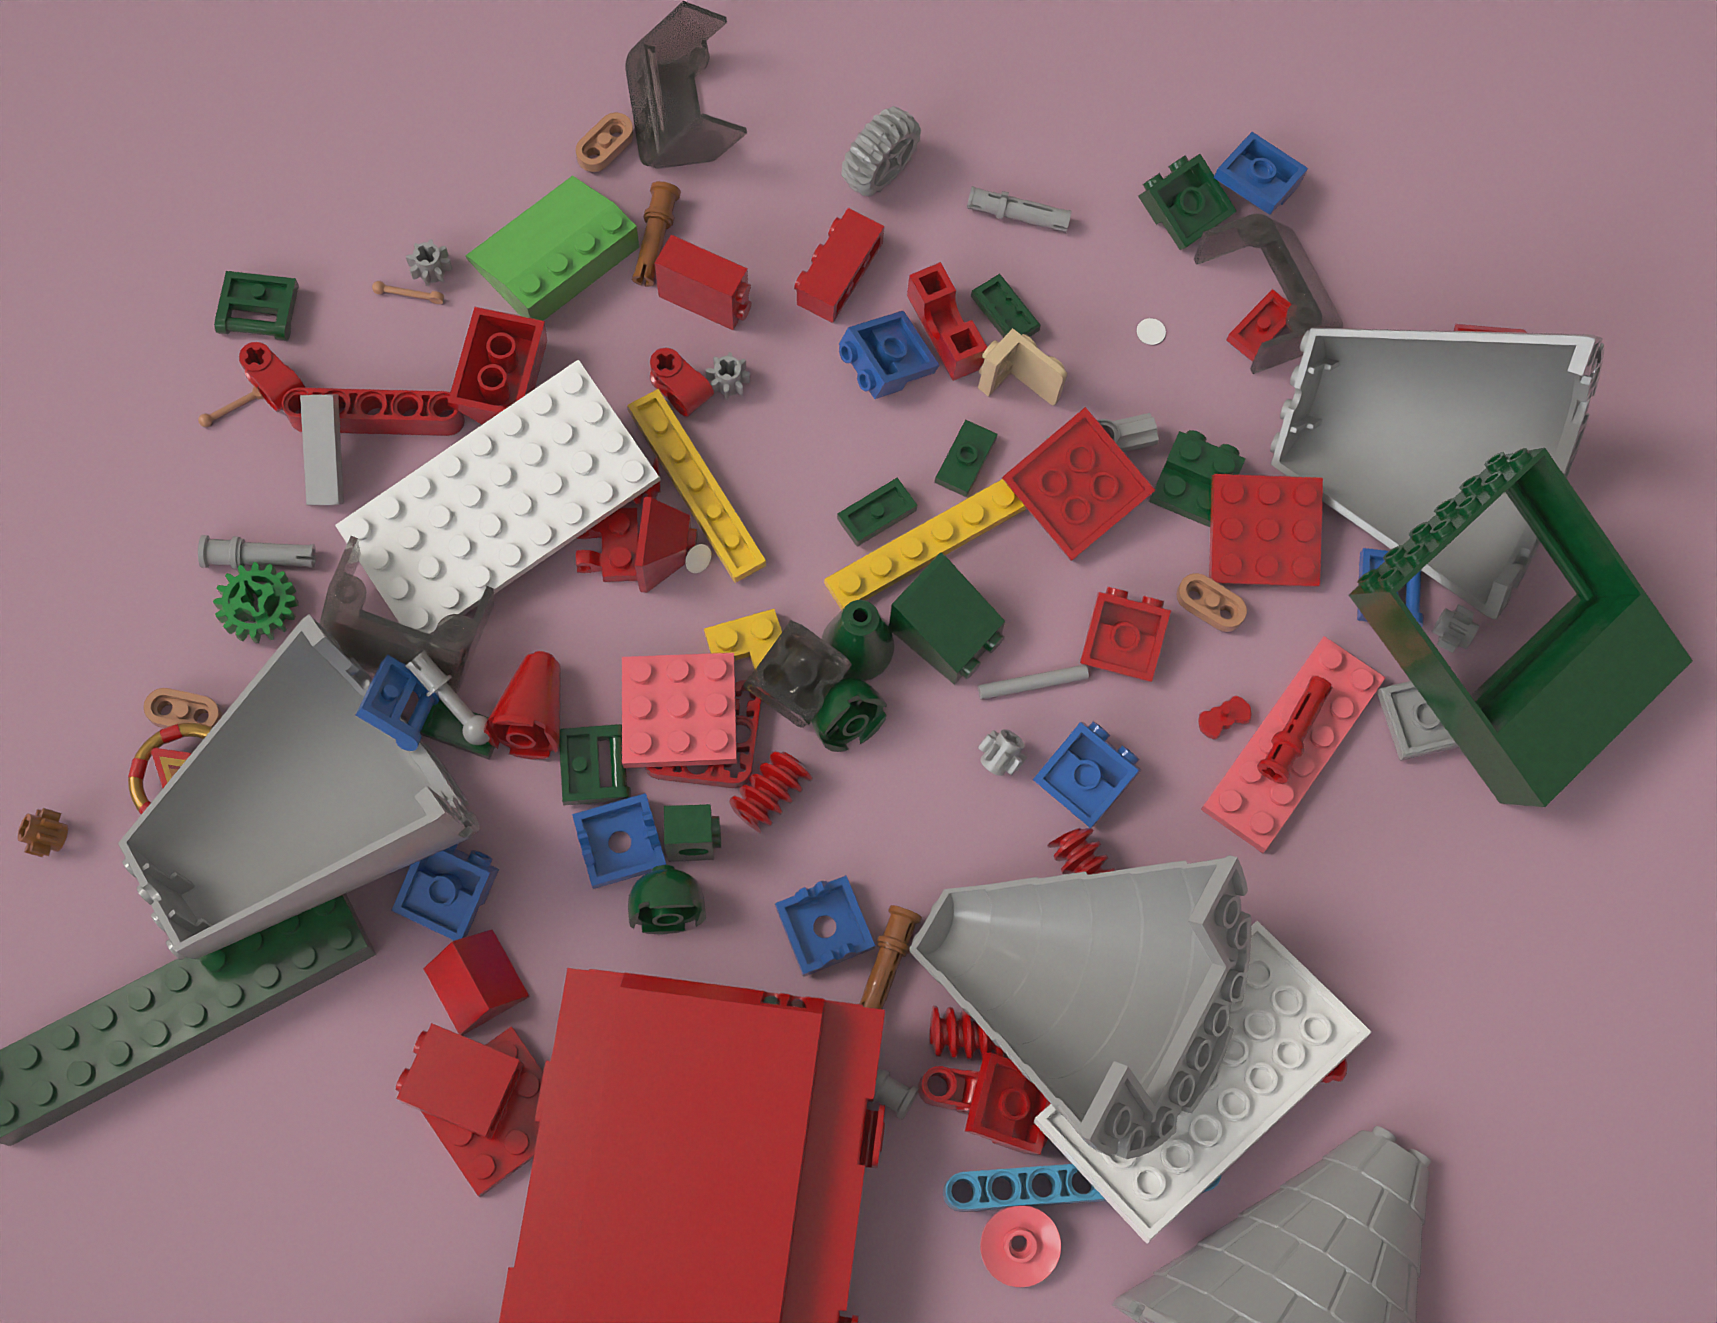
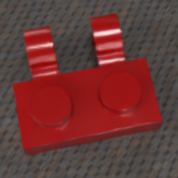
[576,508,638,582]

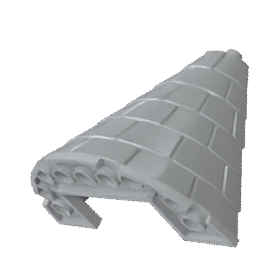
[909,855,1251,1159]
[1112,1126,1431,1323]

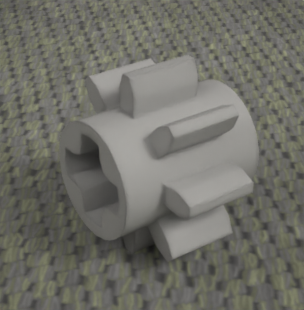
[406,239,452,286]
[706,352,750,400]
[1432,605,1479,653]
[978,729,1027,776]

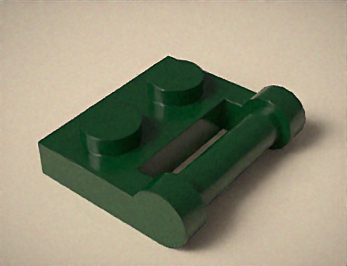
[214,271,299,341]
[559,724,632,805]

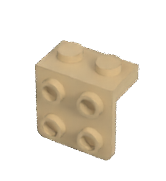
[978,328,1067,406]

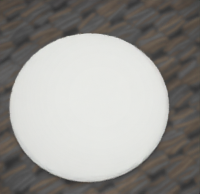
[1137,318,1166,345]
[685,544,711,573]

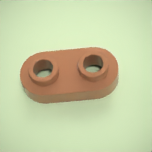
[575,112,634,172]
[1176,573,1247,632]
[143,688,222,728]

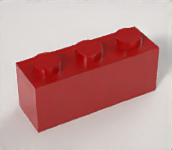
[794,208,884,323]

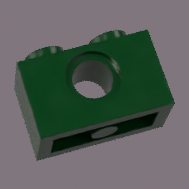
[664,804,721,862]

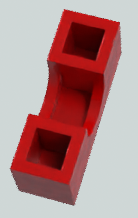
[907,262,987,381]

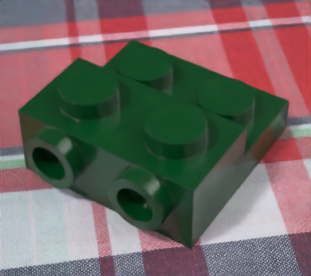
[1138,154,1237,250]
[1149,430,1246,527]

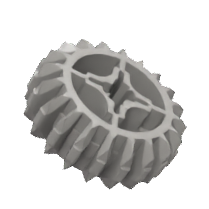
[841,106,921,197]

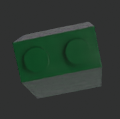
[888,552,1005,685]

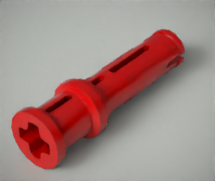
[1257,676,1333,784]

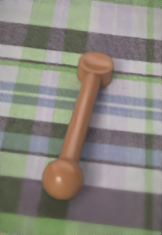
[372,281,444,304]
[198,386,264,428]

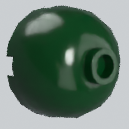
[811,678,887,752]
[628,865,706,935]

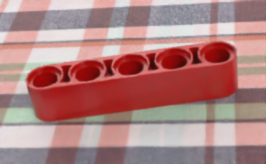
[282,388,465,436]

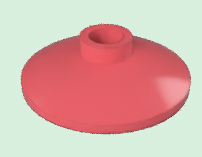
[980,1205,1061,1287]

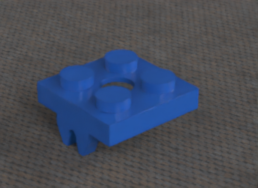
[572,793,666,889]
[775,875,875,977]

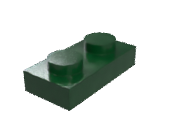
[837,477,918,547]

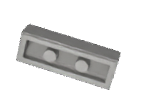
[300,394,344,505]

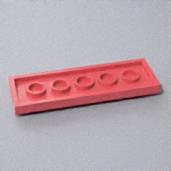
[1201,636,1385,853]

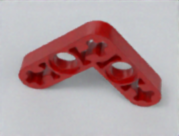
[645,680,761,788]

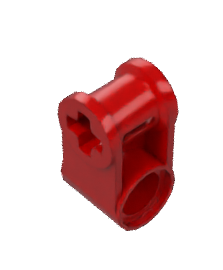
[239,342,306,412]
[650,347,714,417]
[918,1066,979,1115]

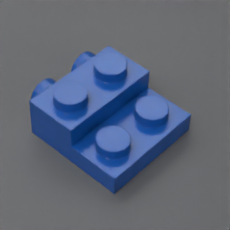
[1213,132,1308,215]
[839,310,940,399]
[1033,721,1141,828]
[391,844,499,941]

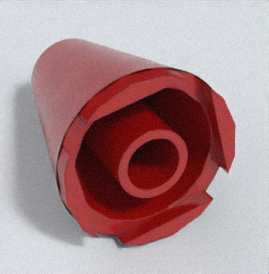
[484,651,561,759]

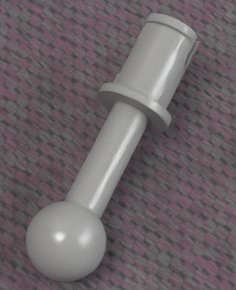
[406,650,490,745]

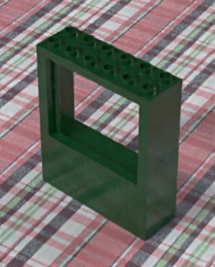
[1349,448,1693,807]

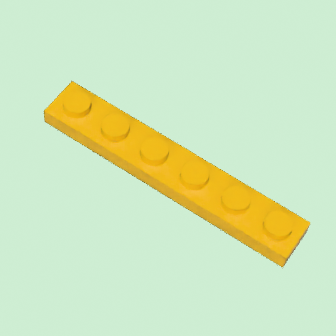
[627,389,766,583]
[824,479,1026,610]

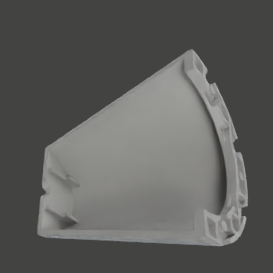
[1270,328,1604,620]
[118,614,480,960]

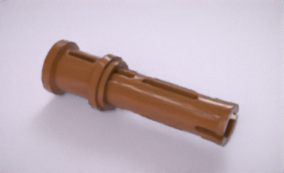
[632,181,681,287]
[860,905,922,1009]

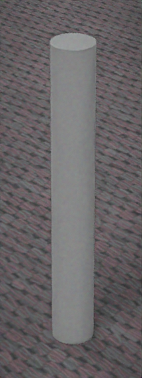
[978,665,1089,700]

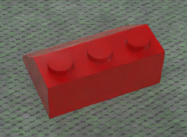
[448,306,548,425]

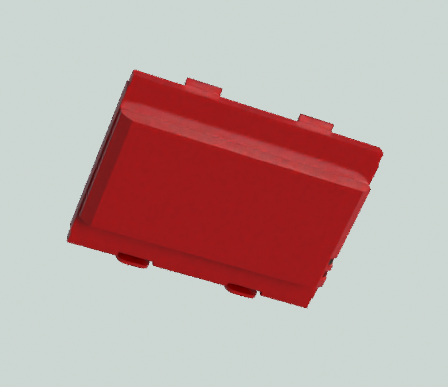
[499,968,885,1323]

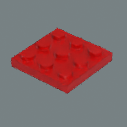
[1001,407,1155,561]
[1209,474,1323,587]
[421,1026,543,1197]

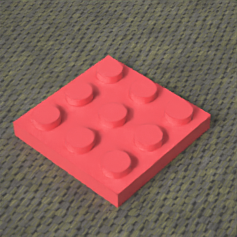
[622,653,737,768]

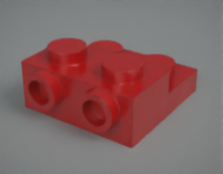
[1080,586,1171,682]
[965,1053,1051,1155]

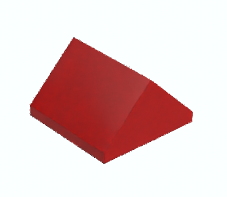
[423,929,530,1036]

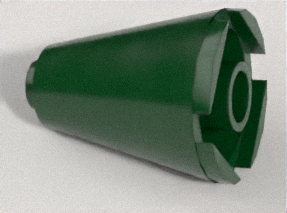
[821,600,894,681]

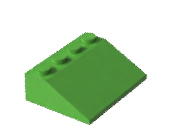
[465,175,640,321]

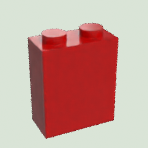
[655,235,752,330]
[396,1023,524,1140]

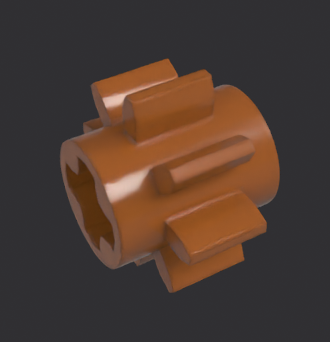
[18,808,68,858]

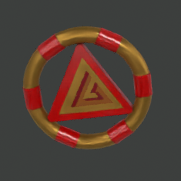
[128,723,212,815]

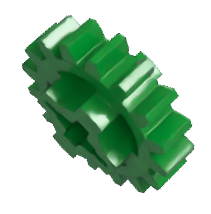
[213,562,299,643]

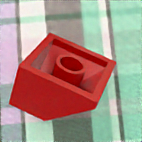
[635,497,697,593]

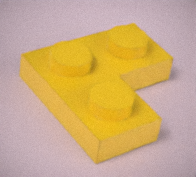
[704,609,796,690]

